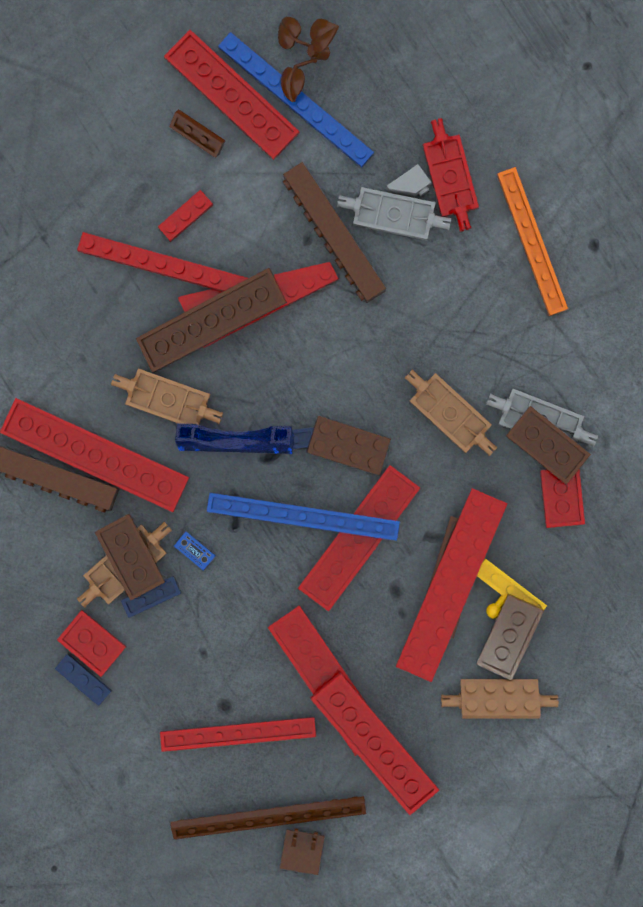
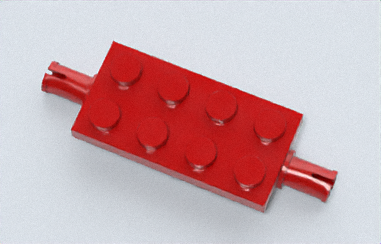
[422,118,479,231]

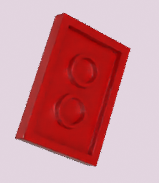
[540,470,585,528]
[57,610,127,677]

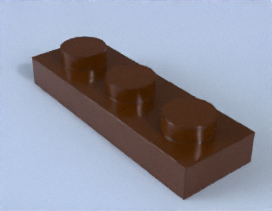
[169,109,225,158]

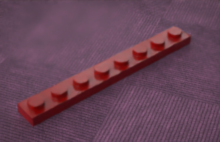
[160,717,316,752]

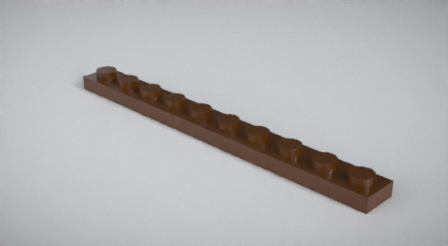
[171,796,366,840]

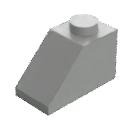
[386,164,431,198]

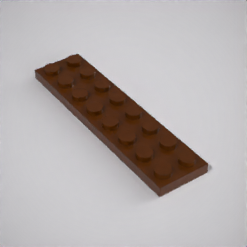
[136,268,287,373]

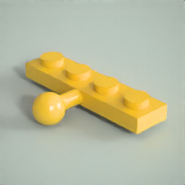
[477,558,547,619]

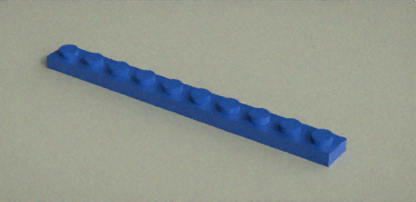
[218,32,374,168]
[207,493,400,541]

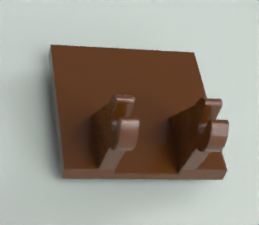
[280,828,325,875]

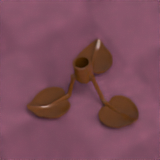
[278,17,339,102]

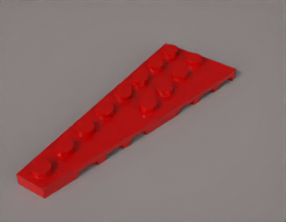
[178,262,338,348]

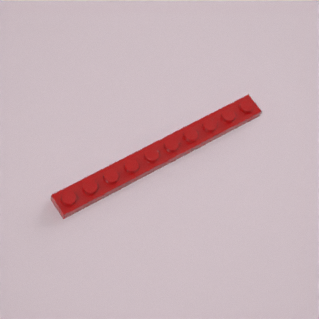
[77,232,248,292]

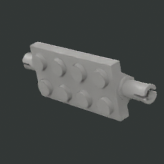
[337,187,452,241]
[486,389,598,447]

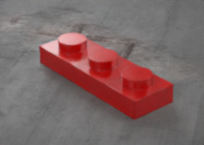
[158,190,213,242]

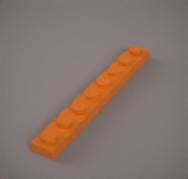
[497,167,568,316]

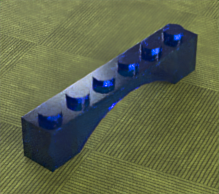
[175,423,294,454]

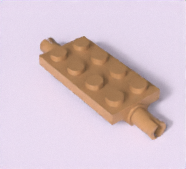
[111,368,223,431]
[405,369,498,456]
[77,522,172,607]
[441,679,558,719]

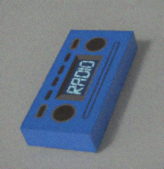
[174,531,216,571]

